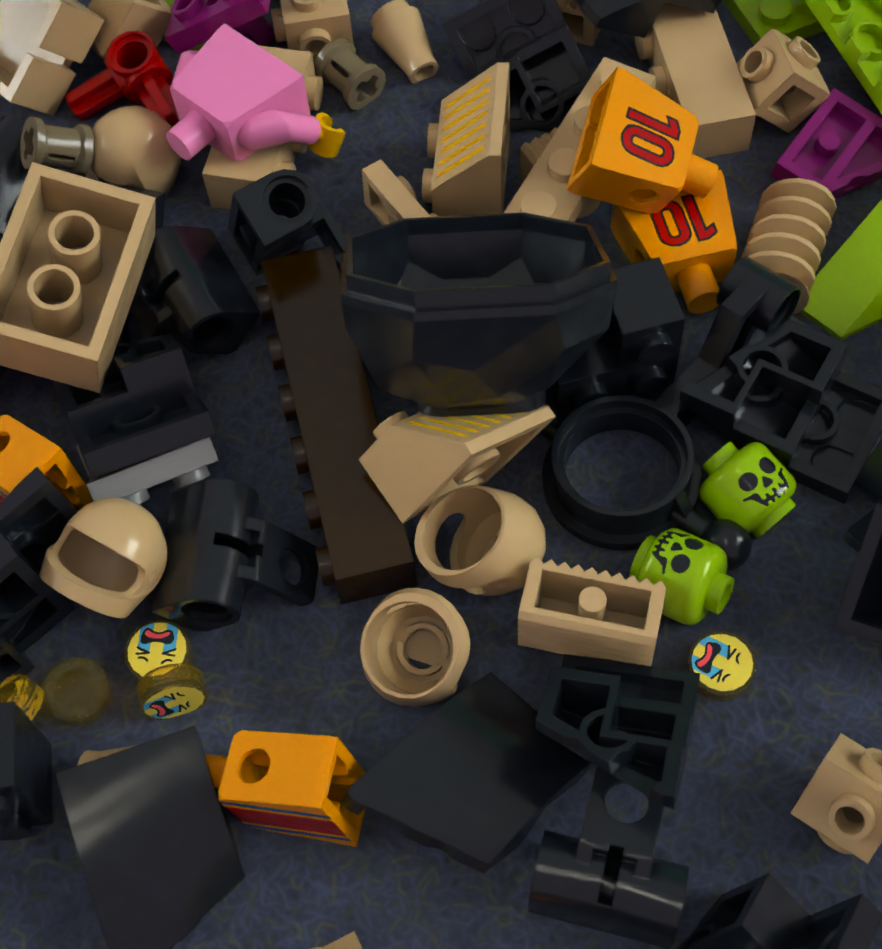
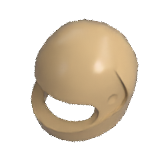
[86,106,182,196]
[414,485,546,596]
[39,497,167,619]
[360,588,470,707]

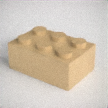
[0,162,155,393]

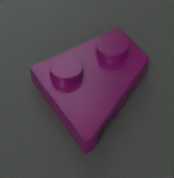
[770,88,882,199]

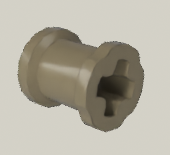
[314,37,386,110]
[20,117,94,176]

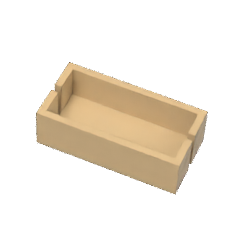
[0,0,105,116]

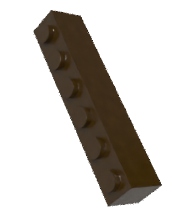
[255,245,417,604]

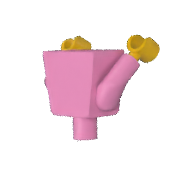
[165,23,346,161]

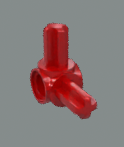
[65,31,179,127]

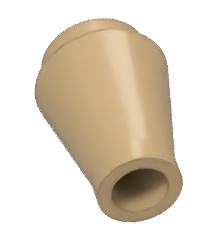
[371,0,439,84]

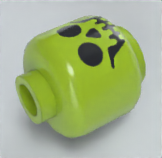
[699,441,797,539]
[629,528,735,626]

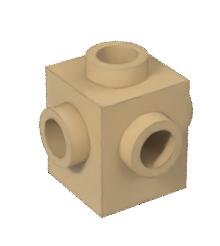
[271,0,354,60]
[737,28,831,133]
[790,733,882,864]

